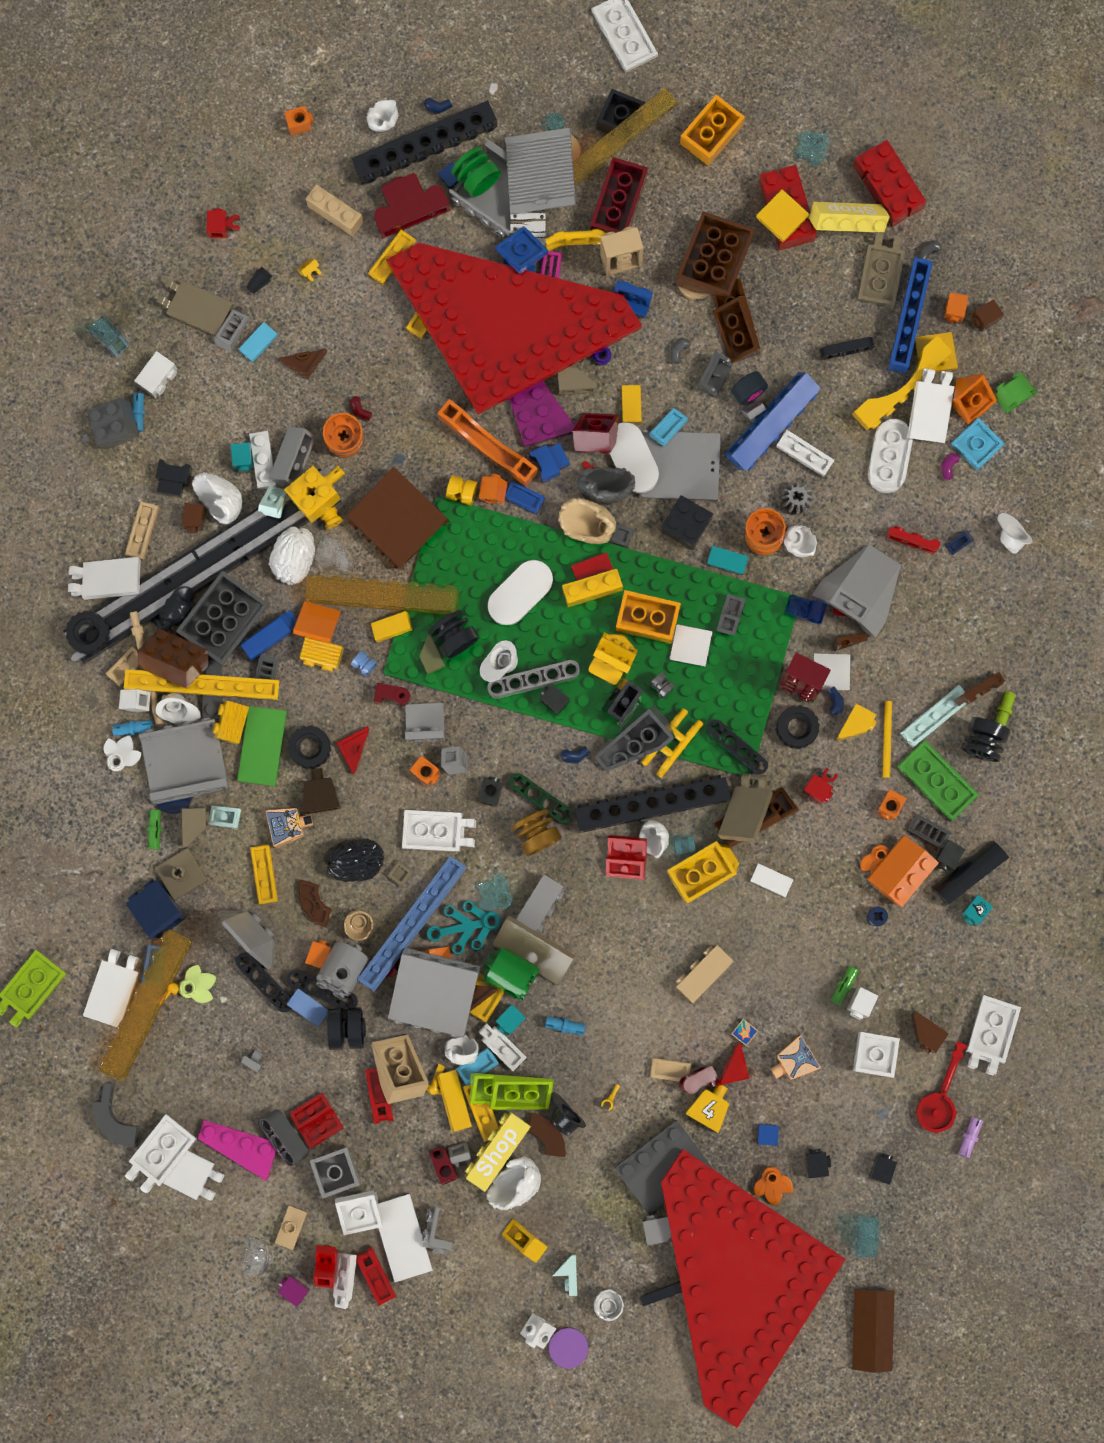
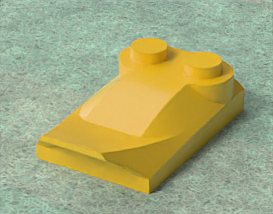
[667,841,739,904]

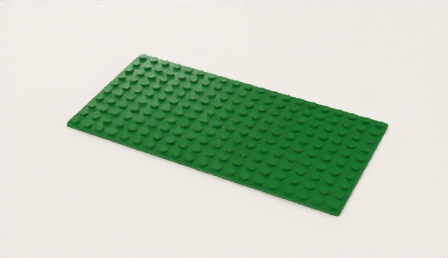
[384,496,801,776]

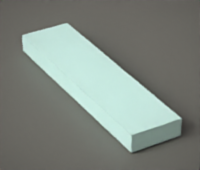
[900,685,966,748]

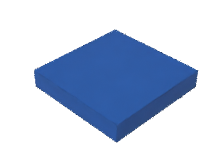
[495,226,548,274]

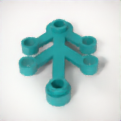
[427,901,501,955]

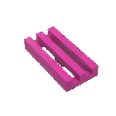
[540,251,562,278]

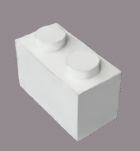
[134,351,177,398]
[847,987,878,1020]

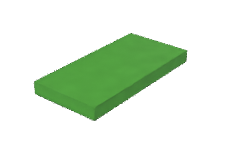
[237,706,287,787]
[897,740,979,822]

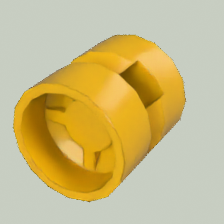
[446,475,478,506]

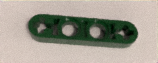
[509,773,573,825]

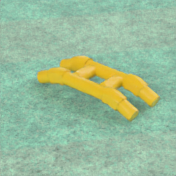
[545,229,605,251]
[641,708,703,778]

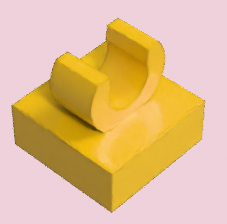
[296,257,321,281]

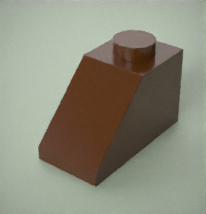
[911,1011,949,1054]

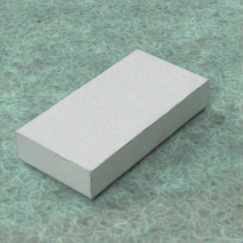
[750,863,793,897]

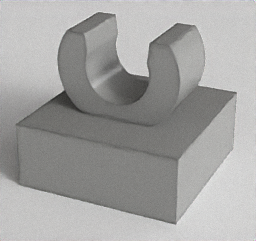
[741,400,766,423]
[241,1050,263,1073]
[448,1142,471,1168]

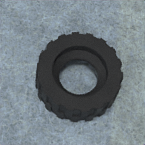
[65,611,110,655]
[776,705,820,749]
[288,725,331,769]

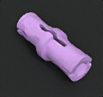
[958,1117,984,1158]

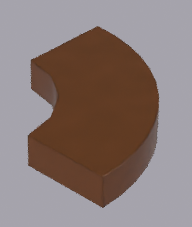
[299,879,332,928]
[529,1113,566,1157]

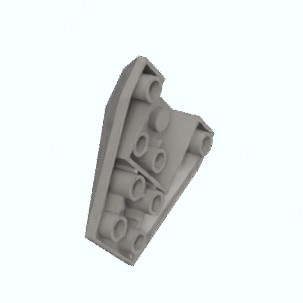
[811,544,901,638]

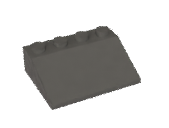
[176,571,269,666]
[614,1120,712,1215]

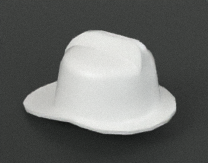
[997,513,1033,554]
[480,640,518,682]
[155,693,201,726]

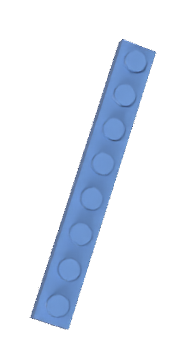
[357,856,467,992]

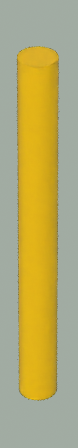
[882,701,892,778]

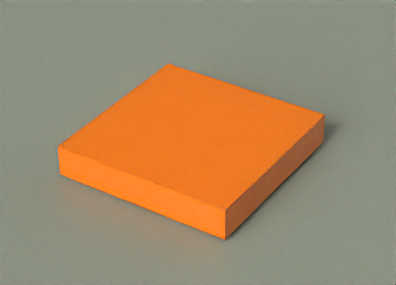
[293,601,341,643]

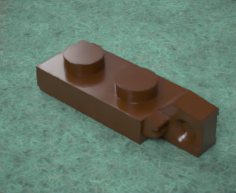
[955,672,1005,706]

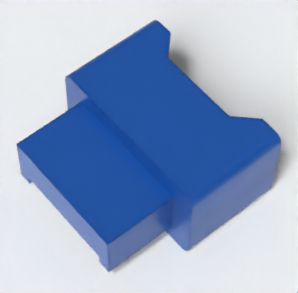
[529,443,570,483]

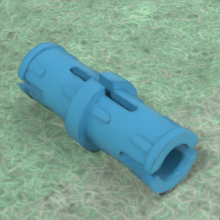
[132,393,145,432]
[112,719,153,736]
[545,1016,585,1036]

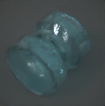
[673,834,696,856]

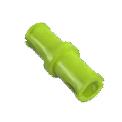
[995,691,1016,726]

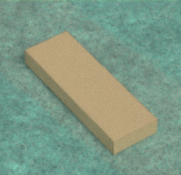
[125,501,159,561]

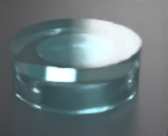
[546,113,565,131]

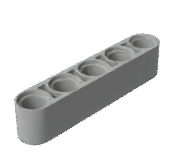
[488,660,579,699]

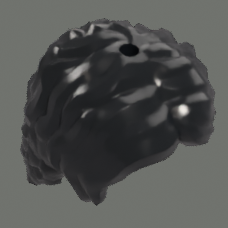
[324,838,384,882]

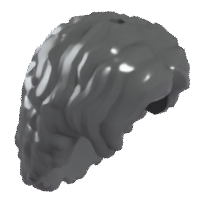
[577,467,635,505]

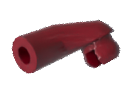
[349,396,372,421]

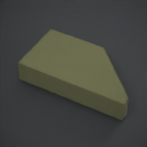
[419,635,445,675]

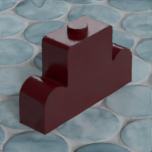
[374,173,451,239]

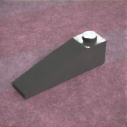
[594,705,675,772]

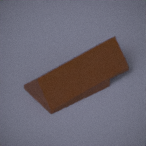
[712,278,760,363]
[715,787,799,848]
[852,1289,895,1373]

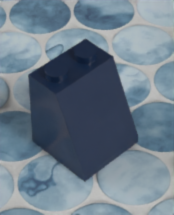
[126,879,187,941]

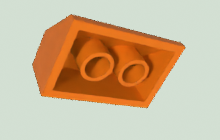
[867,835,939,907]

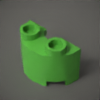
[995,372,1037,414]

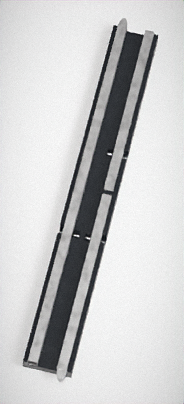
[63,468,341,664]

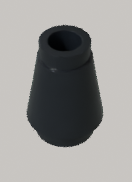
[246,266,273,294]

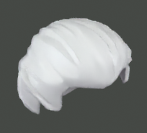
[366,100,398,132]
[784,525,817,557]
[639,820,669,858]
[445,1035,479,1065]

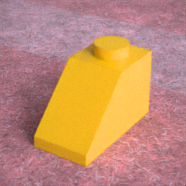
[836,703,877,741]
[501,1219,548,1263]

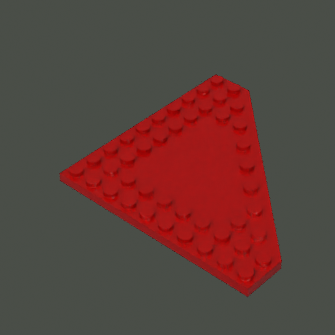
[386,243,642,415]
[660,1149,845,1428]

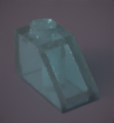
[856,1217,879,1258]

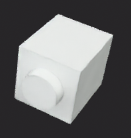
[119,689,151,712]

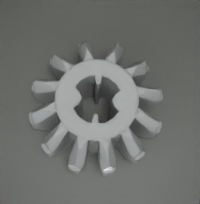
[781,482,814,515]

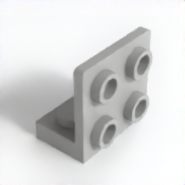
[405,703,445,743]

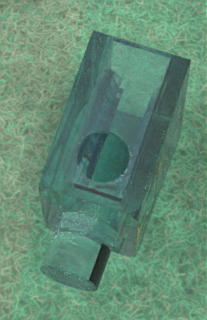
[89,315,130,358]

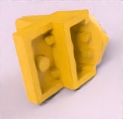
[589,632,638,685]

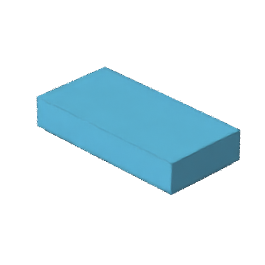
[239,322,278,362]
[649,408,688,447]
[456,1047,499,1085]

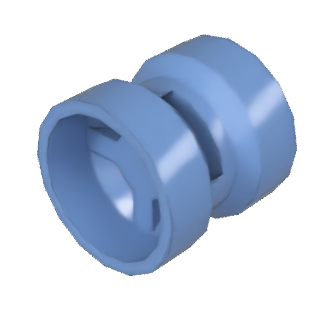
[351,650,378,677]

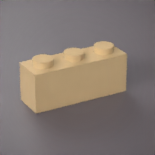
[306,184,364,237]
[676,945,734,1004]

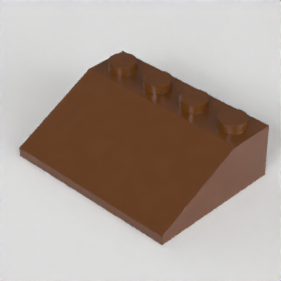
[676,211,756,297]

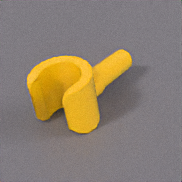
[157,982,180,1005]
[601,1084,620,1111]

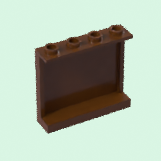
[347,466,450,570]

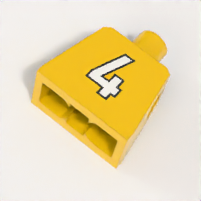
[685,1085,729,1133]

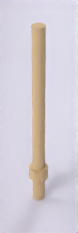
[130,611,163,725]

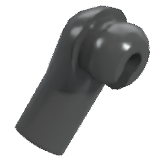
[918,240,941,260]
[671,338,690,364]

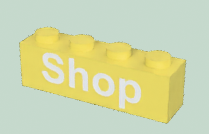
[809,202,889,232]
[464,1111,531,1192]

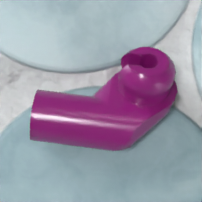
[941,453,960,481]

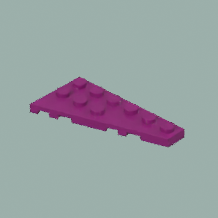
[509,381,575,448]

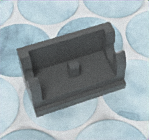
[698,351,733,397]

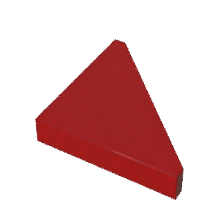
[336,726,369,774]
[717,1043,749,1086]

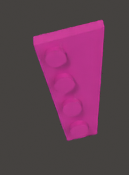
[198,1120,277,1181]

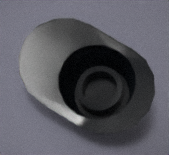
[551,1092,586,1136]

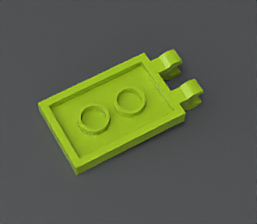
[0,950,67,1027]

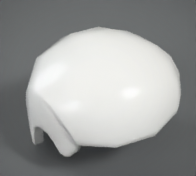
[593,1289,624,1321]

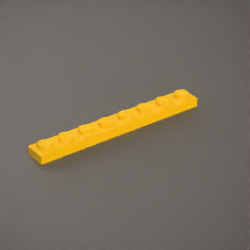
[124,669,280,700]

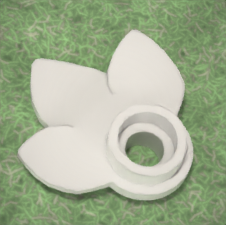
[104,736,142,771]

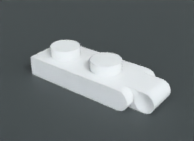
[478,1023,527,1071]
[333,1253,357,1309]

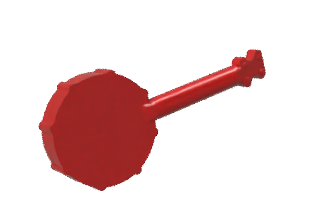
[915,1042,967,1134]

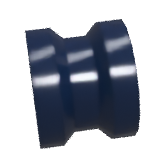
[867,907,888,927]

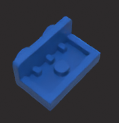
[614,280,653,318]

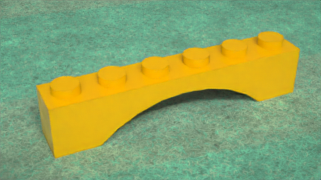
[852,335,953,431]

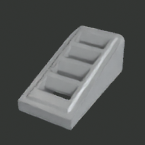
[214,309,249,352]

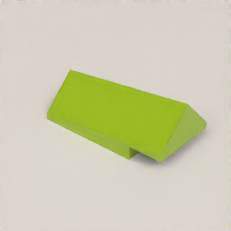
[470,1073,554,1110]

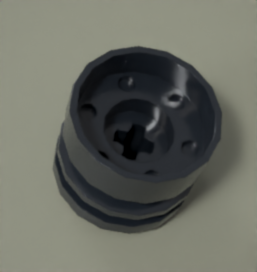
[428,610,480,659]
[961,717,1010,762]

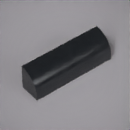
[931,841,1010,906]

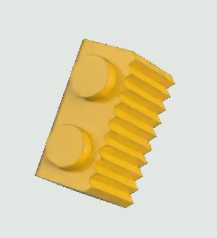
[300,637,344,672]
[213,701,249,744]

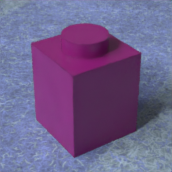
[278,1275,310,1307]

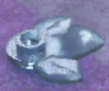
[796,131,830,167]
[478,873,513,911]

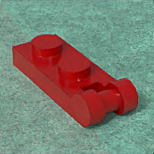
[885,526,940,554]
[365,1068,394,1124]
[355,1246,396,1306]

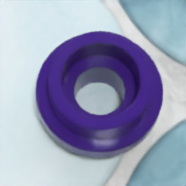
[593,347,612,365]

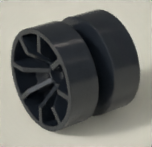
[327,1007,366,1050]

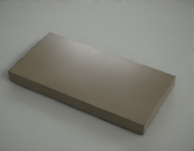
[492,915,576,985]

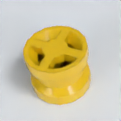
[320,507,343,530]

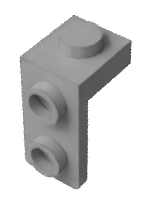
[422,1206,452,1254]

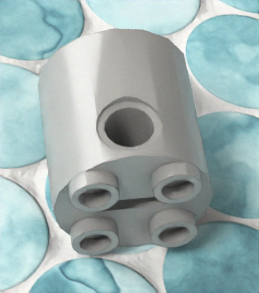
[316,942,369,999]

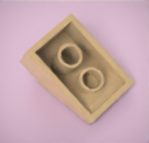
[371,1035,429,1104]

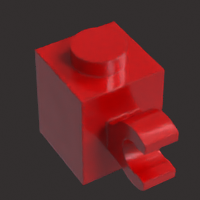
[206,208,240,238]
[802,768,838,805]

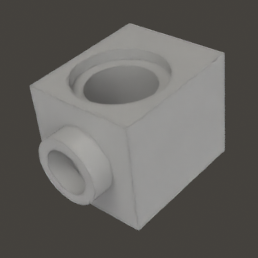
[441,746,467,775]

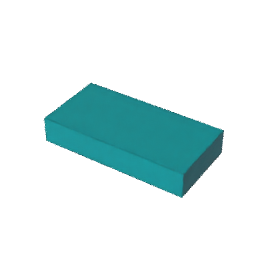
[707,546,749,576]

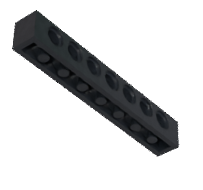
[352,100,498,184]
[575,775,731,833]

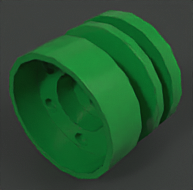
[451,147,501,198]

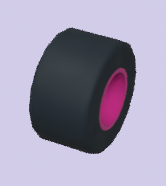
[731,371,768,405]

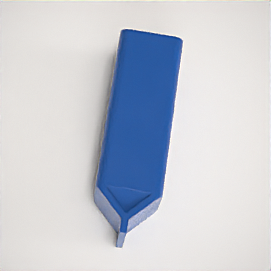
[240,610,297,662]

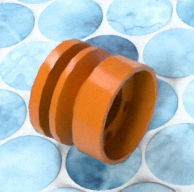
[323,413,363,458]
[745,508,786,556]

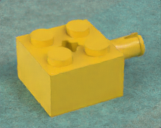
[284,465,345,524]

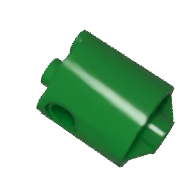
[483,947,540,1000]

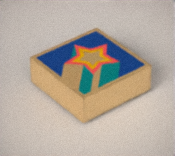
[731,1019,758,1046]

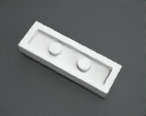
[776,430,834,477]
[249,431,277,490]

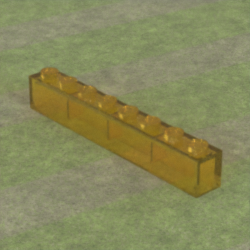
[573,87,679,188]
[305,574,460,615]
[99,929,194,1081]

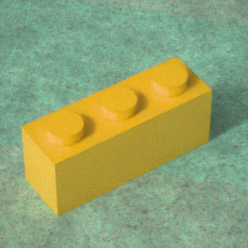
[562,569,623,607]

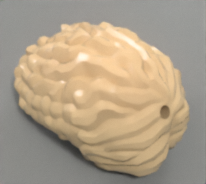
[558,498,616,544]

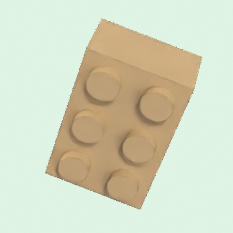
[600,227,644,276]

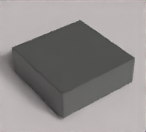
[610,523,634,548]

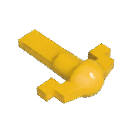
[426,1064,445,1095]

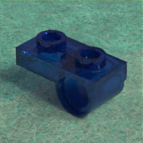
[785,594,827,625]

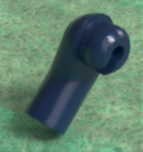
[424,98,453,114]
[827,686,844,715]
[561,746,590,764]

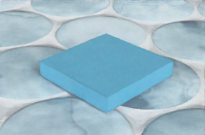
[951,418,1005,471]

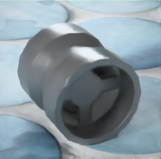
[649,672,676,699]

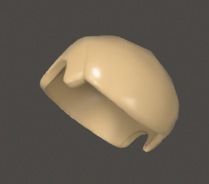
[344,909,373,941]

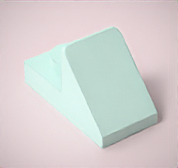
[258,486,287,518]
[208,805,241,830]
[553,1254,577,1296]

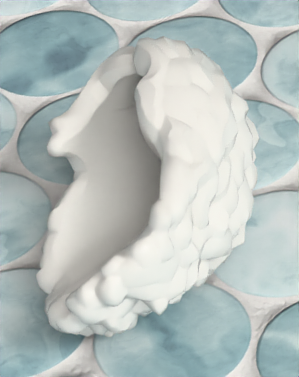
[192,472,242,524]
[268,526,315,585]
[486,1157,541,1210]

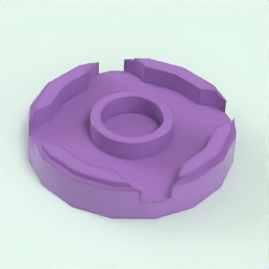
[549,1327,588,1369]

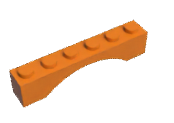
[437,399,538,487]

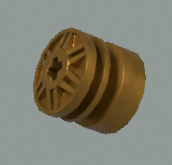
[511,809,562,857]

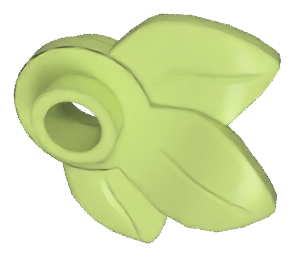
[179,965,216,1003]

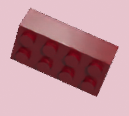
[590,157,648,233]
[780,652,831,703]

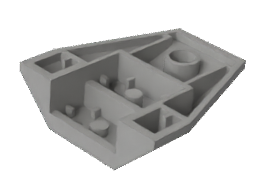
[217,910,275,971]

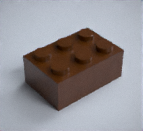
[137,628,208,689]

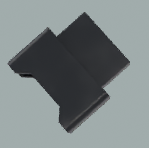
[155,459,193,498]

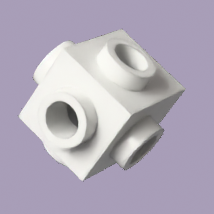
[520,1313,556,1349]

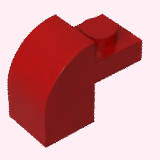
[313,1245,338,1288]

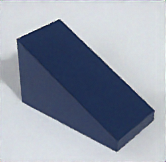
[946,531,975,555]

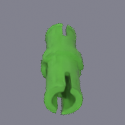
[147,810,162,850]
[830,966,860,1006]

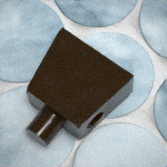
[303,768,341,815]

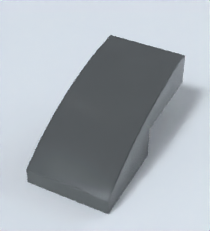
[716,593,746,636]

